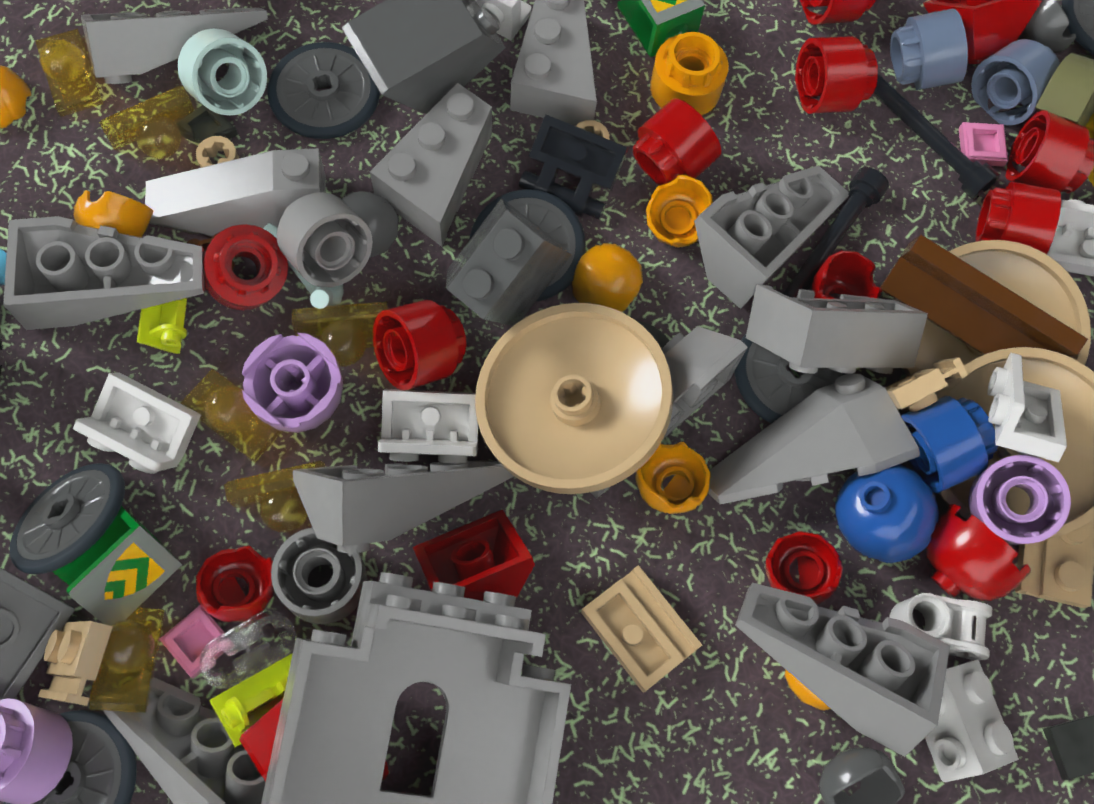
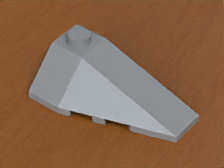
[81,7,268,84]
[694,165,849,309]
[3,216,205,330]
[293,460,514,553]

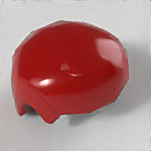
[812,250,882,299]
[765,531,843,605]
[196,546,275,622]

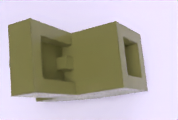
[1035,53,1094,127]

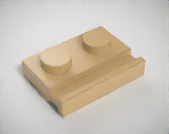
[885,357,969,412]
[1015,520,1094,608]
[581,565,702,693]
[38,621,113,706]

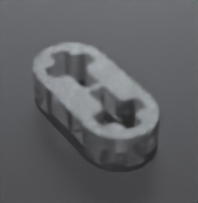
[199,610,296,689]

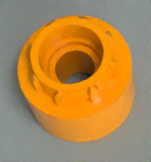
[650,32,729,115]

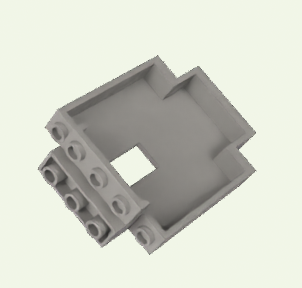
[261,572,571,804]

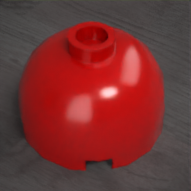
[926,504,1031,601]

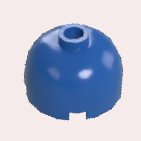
[835,464,940,563]

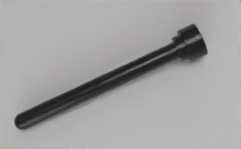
[873,74,1000,201]
[783,167,889,298]

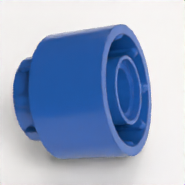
[901,396,998,493]

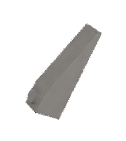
[145,148,326,237]
[590,326,748,499]
[708,374,920,504]
[735,582,950,757]
[101,674,265,804]

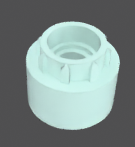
[178,28,267,116]

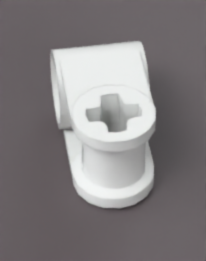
[889,593,993,660]

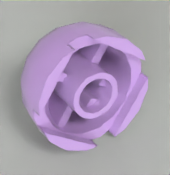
[242,333,343,433]

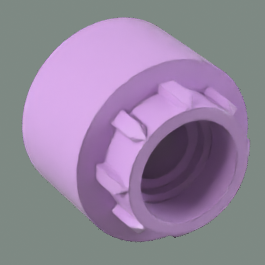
[969,455,1071,545]
[0,698,73,804]

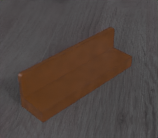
[881,234,1088,357]

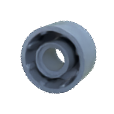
[890,9,968,90]
[971,39,1060,125]

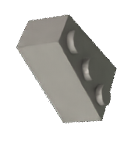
[510,0,597,125]
[370,83,492,247]
[745,284,928,374]

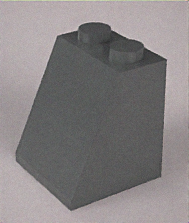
[342,0,506,114]
[446,198,572,326]

